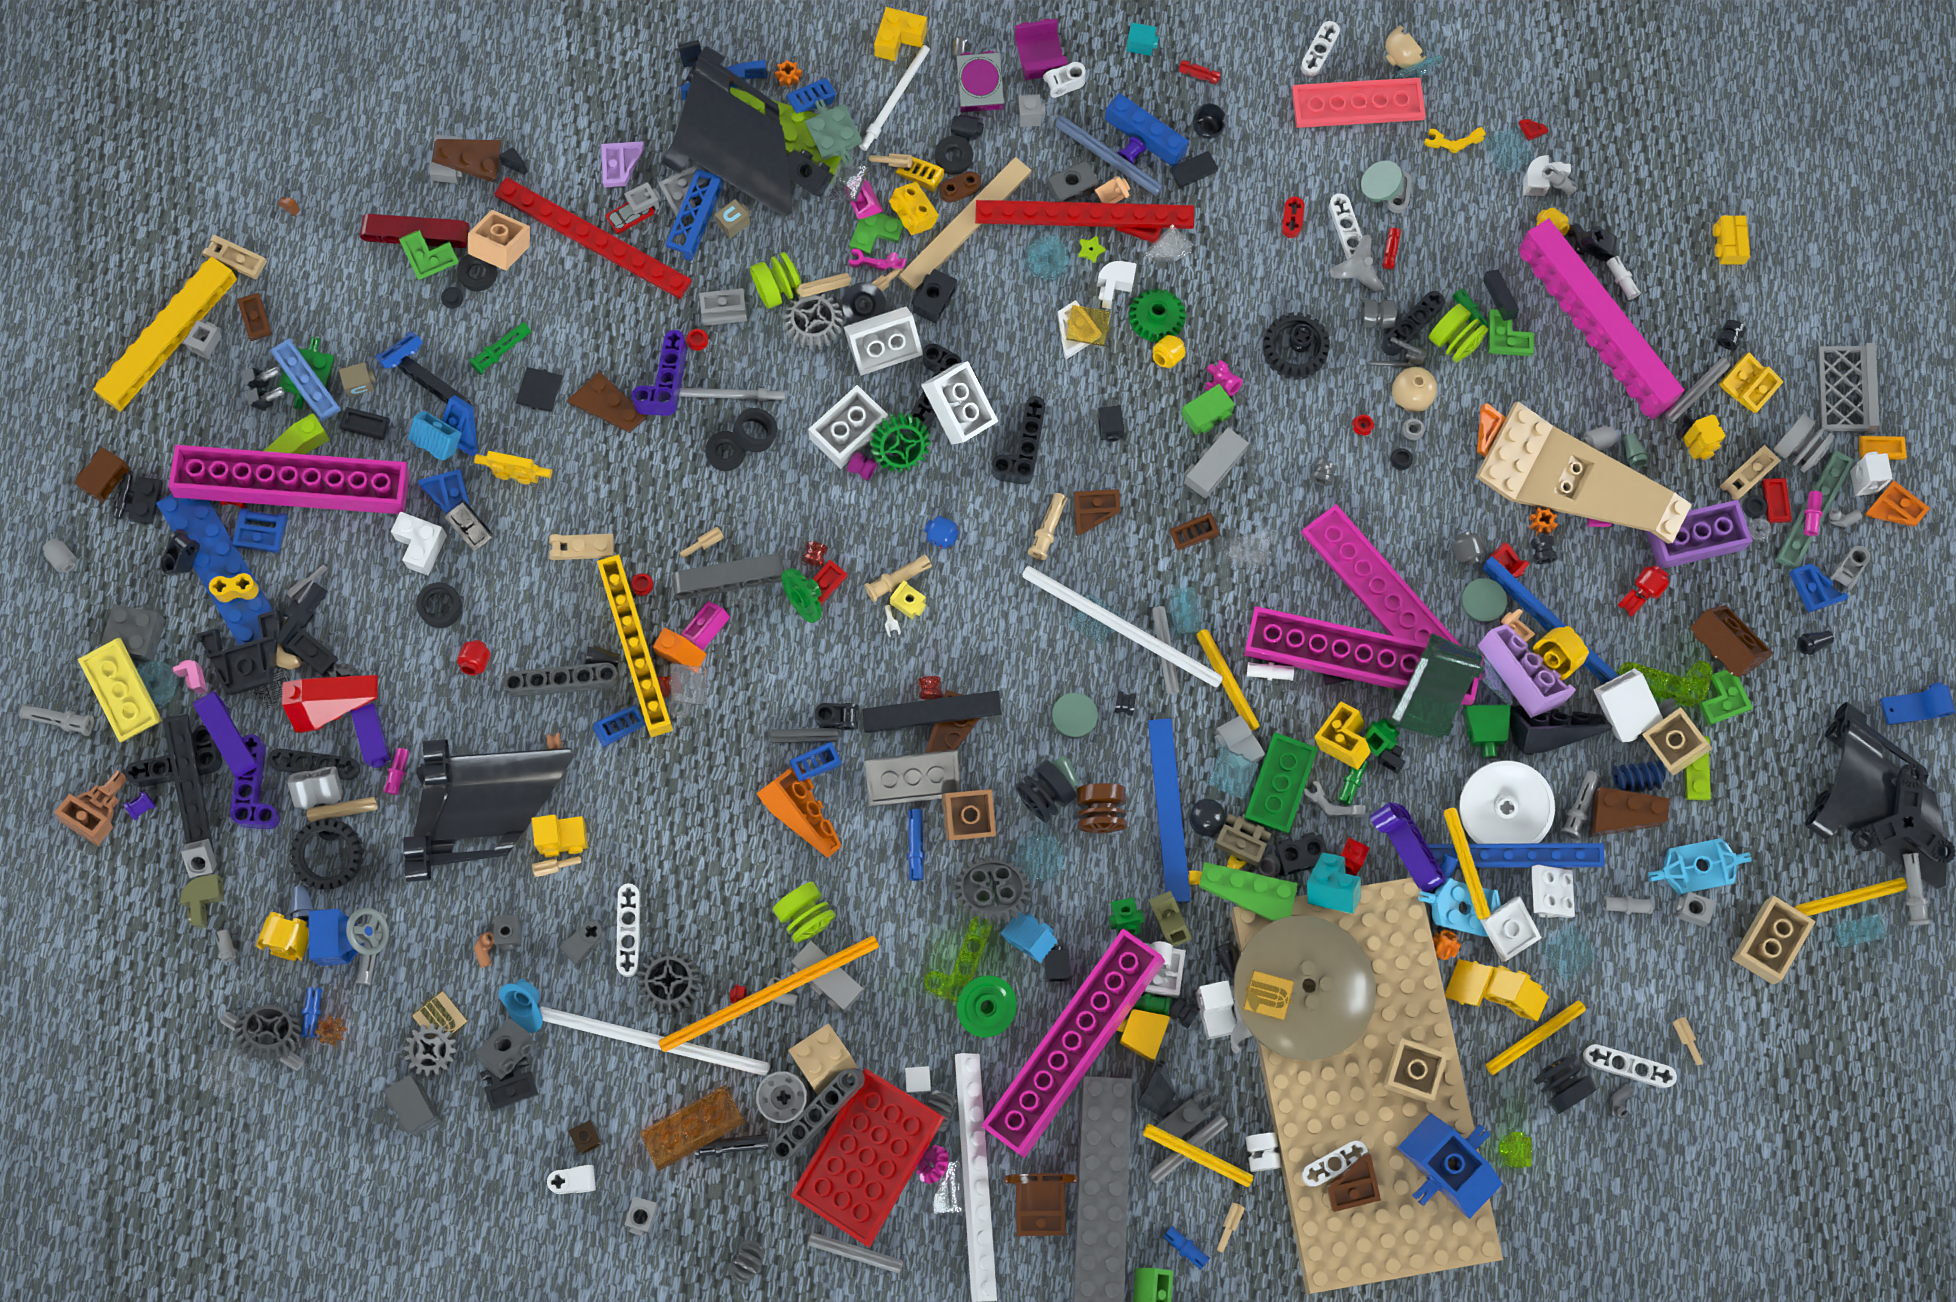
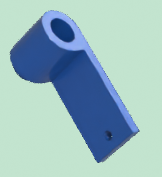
[1880,682,1956,725]

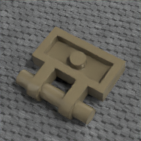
[1214,814,1272,867]

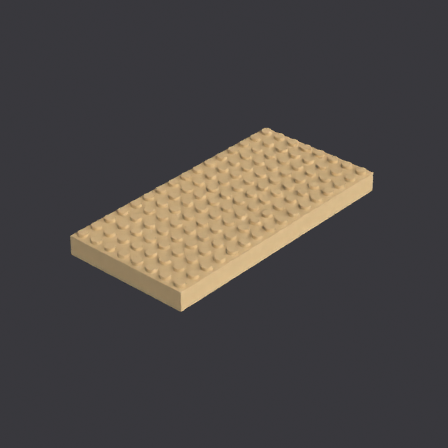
[1230,878,1503,1295]

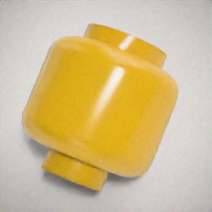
[1536,207,1570,237]
[1153,335,1186,368]

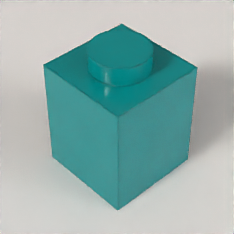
[1126,22,1159,56]

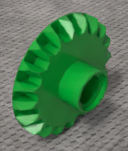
[1129,288,1186,342]
[781,568,822,623]
[956,975,1017,1038]

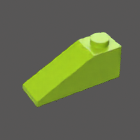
[264,413,330,454]

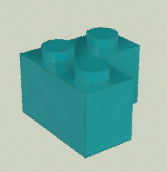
[1307,852,1361,914]

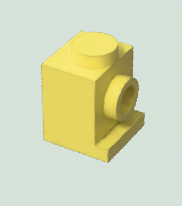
[890,580,927,620]

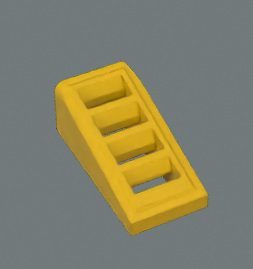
[896,157,944,193]

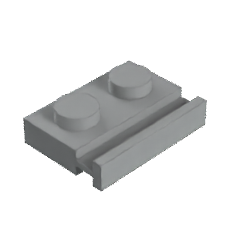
[699,288,747,326]

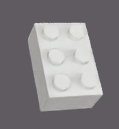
[921,361,998,445]
[808,385,889,469]

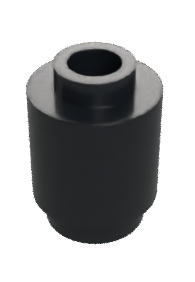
[951,114,984,140]

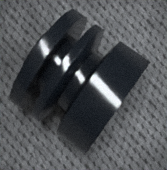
[1015,760,1077,823]
[1534,1053,1599,1115]

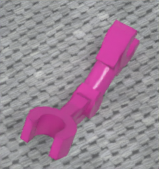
[848,249,906,271]

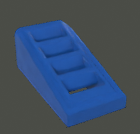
[786,78,836,114]
[593,704,646,747]
[789,742,841,782]

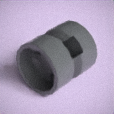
[1360,299,1396,329]

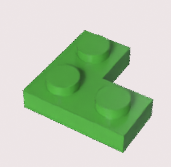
[849,213,904,255]
[399,230,459,280]
[1488,309,1534,356]
[1699,669,1753,726]

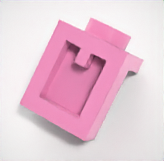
[173,660,207,695]

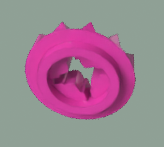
[916,1145,949,1184]

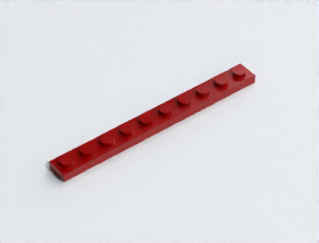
[494,177,692,299]
[975,200,1194,229]

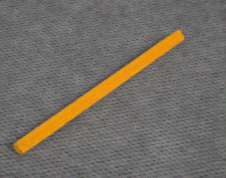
[658,936,879,1052]

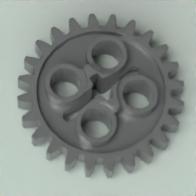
[954,855,1031,925]

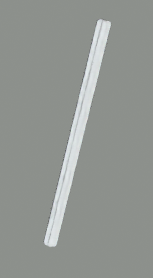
[1022,566,1223,687]
[540,1007,770,1076]

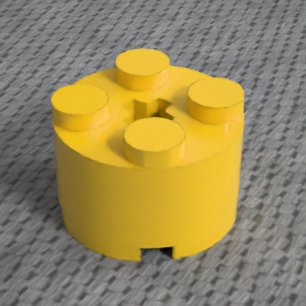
[1532,626,1589,680]
[256,912,309,961]

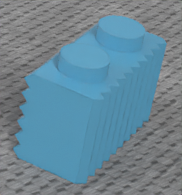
[408,410,462,460]
[1000,911,1057,962]

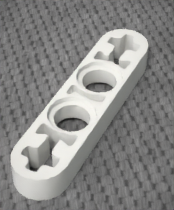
[1329,194,1362,260]
[616,883,640,977]
[1583,1044,1677,1088]

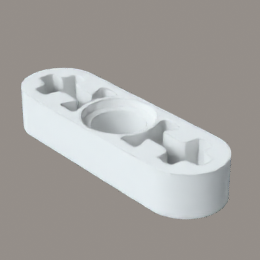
[1301,21,1340,77]
[1301,1141,1368,1187]

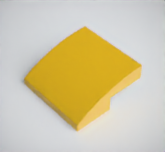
[1718,352,1783,413]

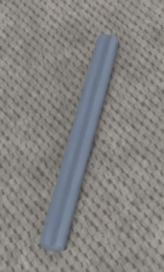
[1055,116,1163,196]

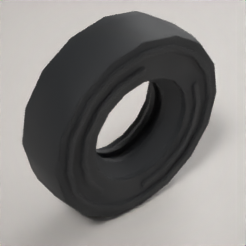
[934,136,973,175]
[457,254,498,292]
[705,431,746,471]

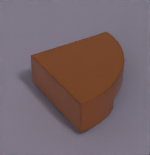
[277,197,300,216]

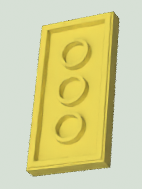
[78,638,162,742]

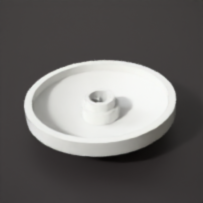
[1459,760,1555,844]

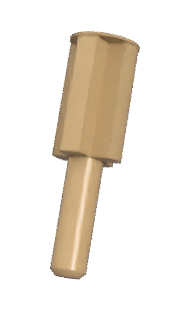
[869,153,913,168]
[871,268,904,291]
[680,527,724,558]
[532,856,581,878]
[1672,1017,1703,1065]
[1217,1202,1245,1253]

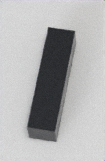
[1483,269,1519,321]

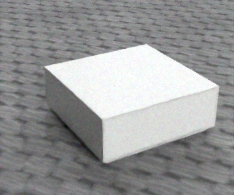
[905,1066,931,1093]

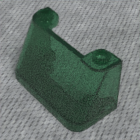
[1388,633,1484,739]

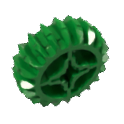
[870,412,931,473]

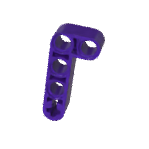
[631,330,687,416]
[192,690,258,778]
[230,734,281,829]
[1370,802,1445,893]

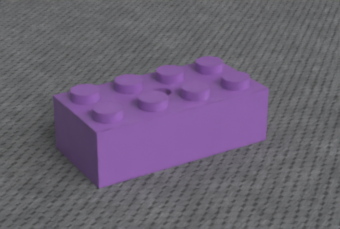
[1646,500,1752,569]

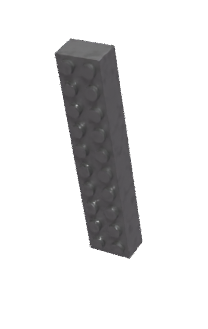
[1073,1076,1132,1302]

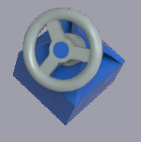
[309,908,389,966]

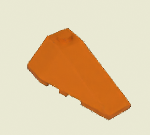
[756,763,842,858]

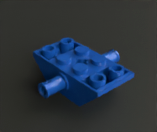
[1397,1113,1503,1219]

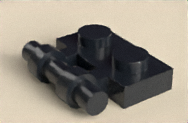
[113,474,163,525]
[480,1056,539,1111]

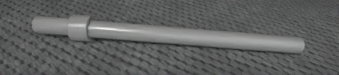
[679,388,786,402]

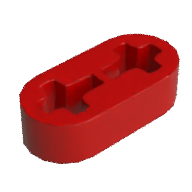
[1281,196,1305,238]

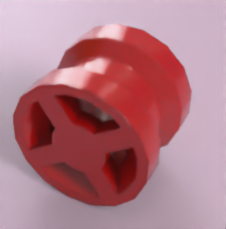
[1617,589,1646,617]

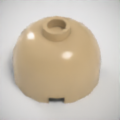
[1385,25,1426,69]
[1392,367,1437,412]

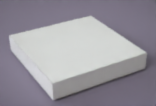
[1480,897,1541,961]

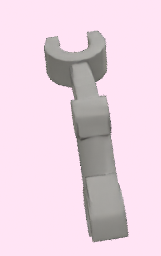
[1303,781,1365,818]

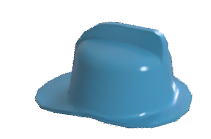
[499,978,543,1033]

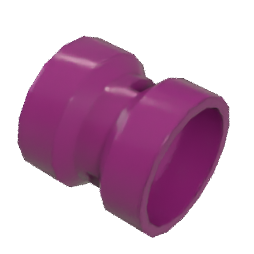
[847,451,878,481]

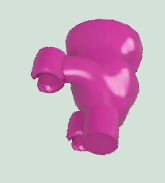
[1204,360,1243,396]

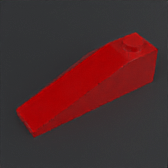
[282,675,378,733]

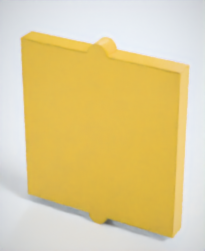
[1445,959,1494,1007]

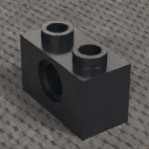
[787,149,835,197]
[911,269,957,324]

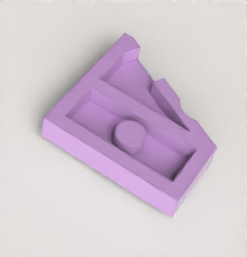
[601,141,644,187]

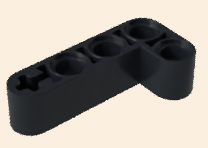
[910,343,962,433]
[992,396,1045,484]
[124,725,222,787]

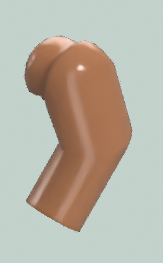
[474,932,494,968]

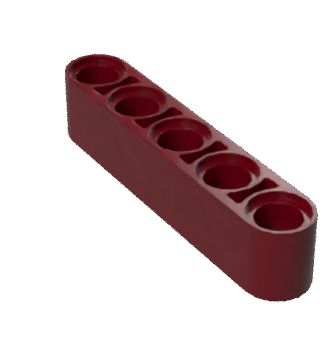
[360,214,470,248]

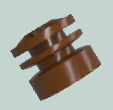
[1076,783,1127,834]

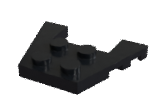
[196,610,281,696]

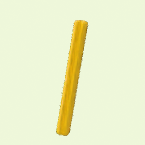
[1196,629,1259,731]
[1444,808,1491,920]
[1794,877,1908,916]
[1485,1000,1586,1075]
[1143,1124,1254,1187]

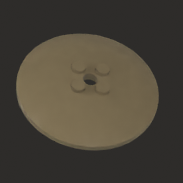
[1234,916,1376,1061]

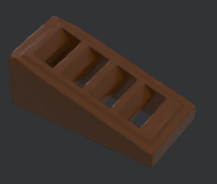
[1169,512,1221,551]

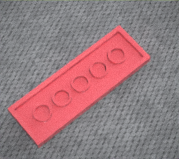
[1292,78,1426,128]

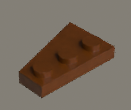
[431,139,501,182]
[567,371,646,433]
[925,690,981,753]

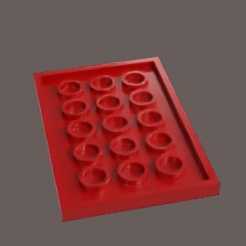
[790,1068,945,1247]

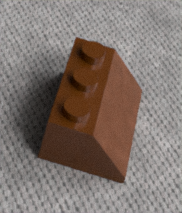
[1690,605,1774,677]

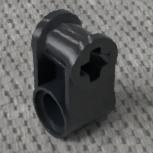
[1576,226,1617,261]
[160,529,200,574]
[815,703,859,730]

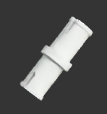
[1606,256,1641,300]
[1247,662,1294,681]

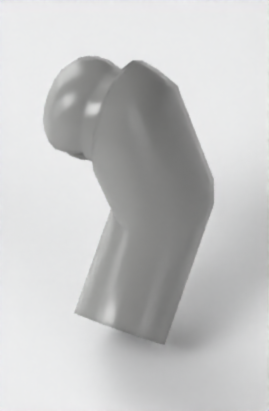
[1827,508,1862,528]
[767,977,798,1007]

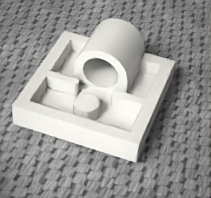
[1532,865,1575,918]
[1144,941,1186,998]

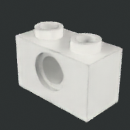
[1850,452,1893,496]

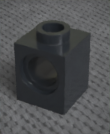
[1097,405,1124,442]
[1044,946,1070,982]

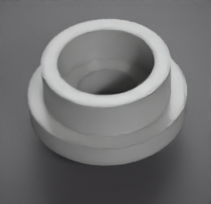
[1402,419,1425,441]

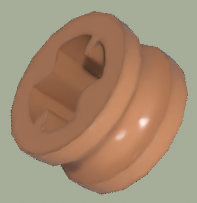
[547,732,562,749]

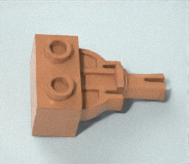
[54,770,128,846]

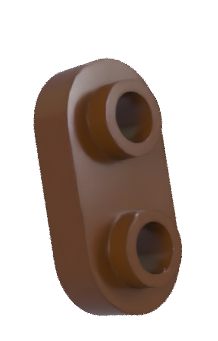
[940,171,981,203]

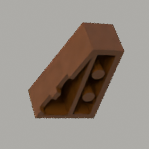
[1589,787,1670,838]

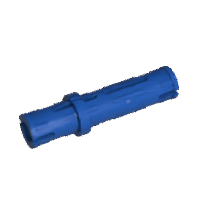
[907,809,925,881]

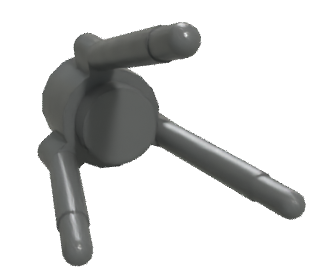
[1369,332,1427,368]

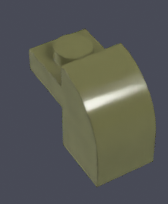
[180,874,225,929]
[1149,891,1192,947]

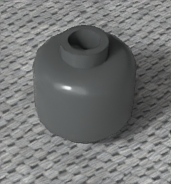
[1451,530,1485,565]

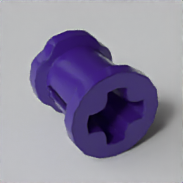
[1117,137,1146,164]
[123,790,156,820]

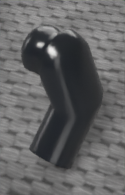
[1567,223,1585,255]

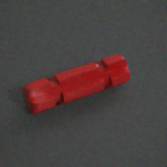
[1179,60,1221,84]
[1382,227,1401,270]

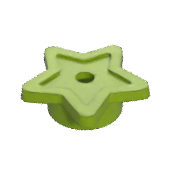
[1078,236,1106,263]

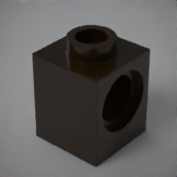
[568,1120,604,1155]

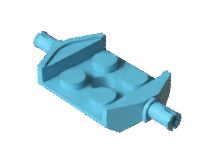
[1648,838,1751,896]
[1418,878,1501,937]

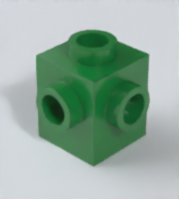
[1363,717,1400,757]
[1108,897,1144,936]

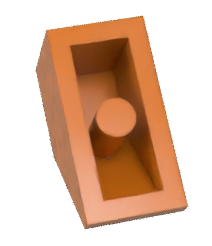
[653,627,707,674]

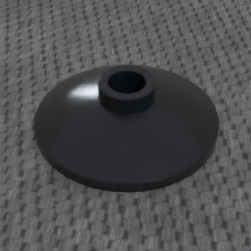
[842,282,886,324]

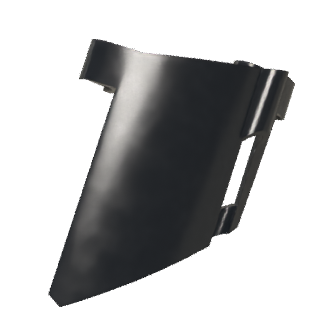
[661,45,792,217]
[1805,702,1946,889]
[403,739,575,882]

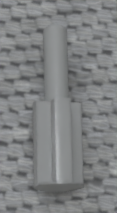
[286,565,327,601]

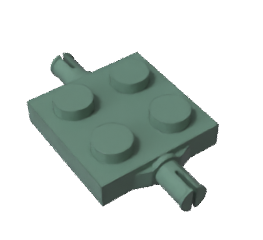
[805,99,863,166]

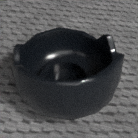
[1193,103,1225,139]
[1189,798,1226,837]

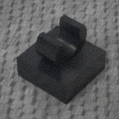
[678,40,702,68]
[1377,745,1406,774]

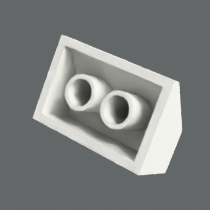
[844,306,922,376]

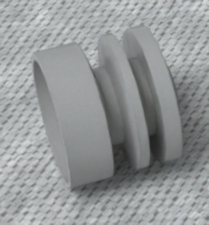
[1773,413,1835,473]
[756,1071,811,1123]

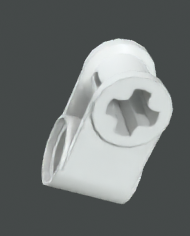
[1043,62,1086,98]
[547,1165,596,1194]

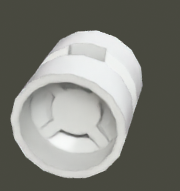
[1245,1133,1282,1172]

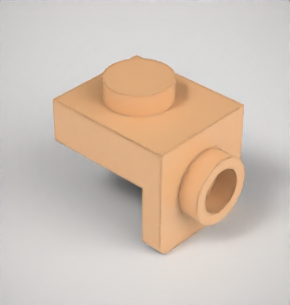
[1094,176,1130,203]
[1501,609,1535,643]

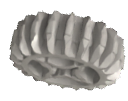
[783,293,843,350]

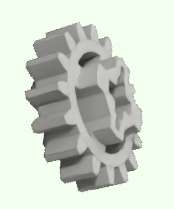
[403,1023,458,1077]

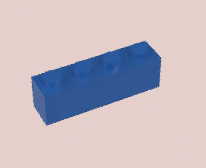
[1105,93,1189,166]

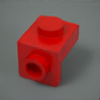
[1488,543,1529,578]
[1340,837,1370,876]

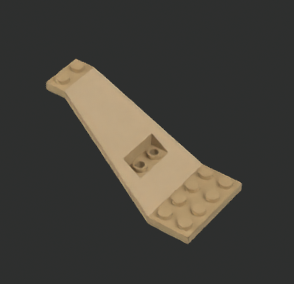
[1476,401,1692,544]

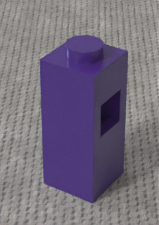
[350,703,392,768]

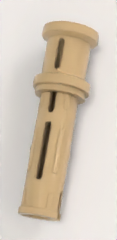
[1028,493,1067,560]
[864,554,932,602]

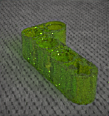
[1616,661,1712,707]
[924,916,992,1004]

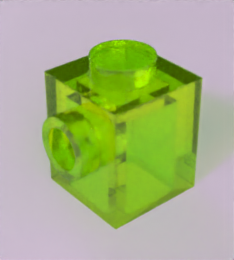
[1499,1132,1532,1169]

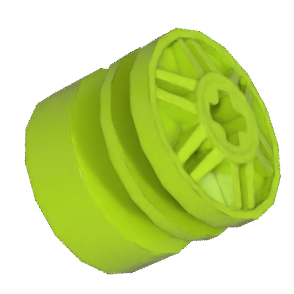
[749,252,801,310]
[1428,303,1488,363]
[772,881,836,944]

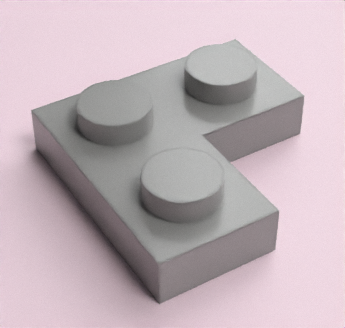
[658,164,708,220]

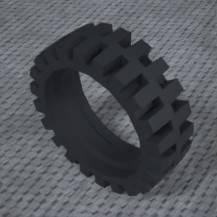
[1263,312,1330,380]
[289,819,364,890]

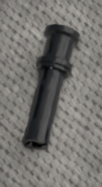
[694,1134,769,1159]

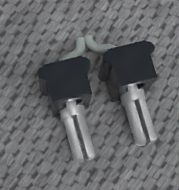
[242,367,284,411]

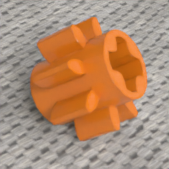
[775,60,802,89]
[1529,508,1558,536]
[1433,930,1461,960]

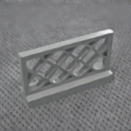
[1818,343,1880,434]

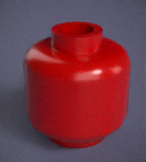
[1635,565,1669,600]
[457,640,491,676]

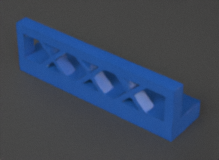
[665,169,723,261]

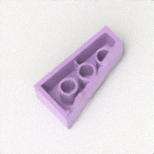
[1478,624,1576,718]

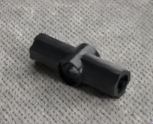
[278,580,328,648]

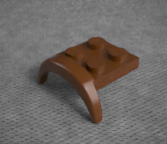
[1004,1173,1077,1236]

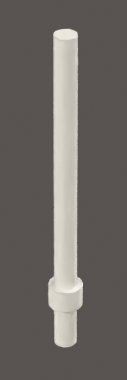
[859,45,930,151]

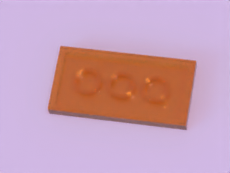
[639,1085,745,1171]

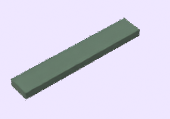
[1775,449,1855,570]

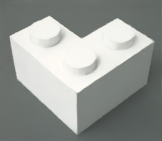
[391,512,447,576]
[1195,980,1238,1040]

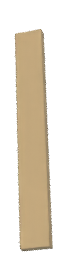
[899,157,1032,292]

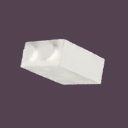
[1594,668,1663,742]

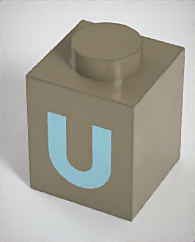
[715,199,750,238]
[339,362,377,397]

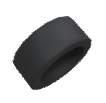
[732,408,778,452]
[416,582,463,628]

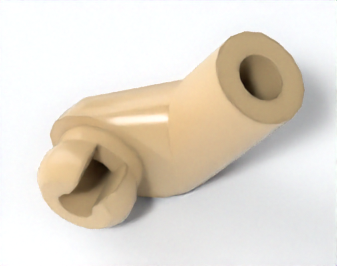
[275,643,302,669]

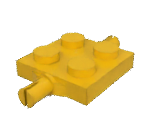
[474,451,552,484]

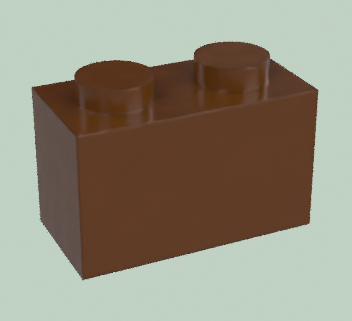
[74,447,130,504]

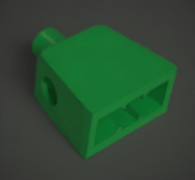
[1462,705,1510,759]

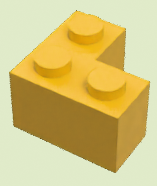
[874,7,927,61]
[1314,701,1371,770]
[532,815,588,858]
[1483,965,1549,1022]

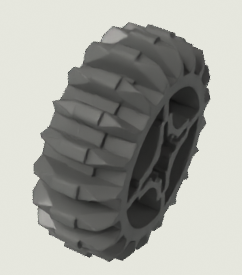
[637,949,702,1014]
[233,1000,301,1065]

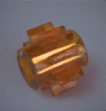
[315,1015,348,1046]

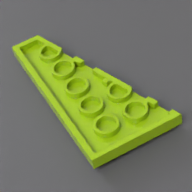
[730,87,841,184]

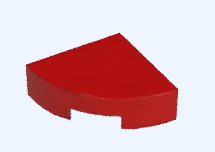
[1518,119,1549,141]

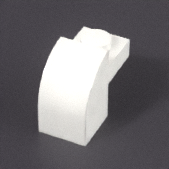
[1523,155,1571,196]
[1097,261,1136,309]

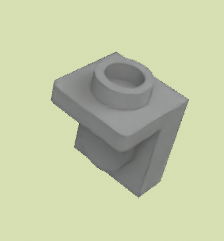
[624,182,661,215]

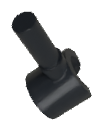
[1676,410,1700,441]

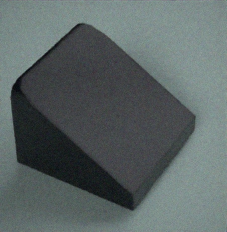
[499,147,527,175]

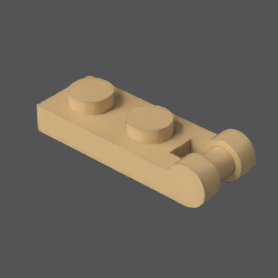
[202,235,267,280]
[1720,445,1781,501]
[549,534,614,560]

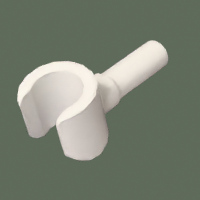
[885,605,901,637]

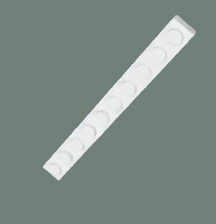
[955,1053,997,1302]

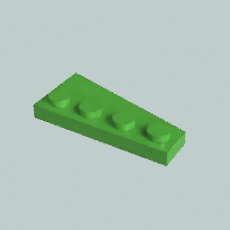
[1199,862,1298,922]

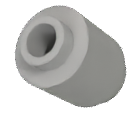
[1582,426,1617,451]
[43,538,77,573]

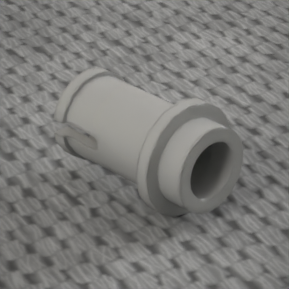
[214,930,238,962]

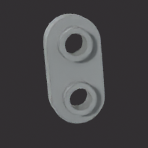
[1386,170,1412,213]

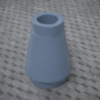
[290,886,314,922]

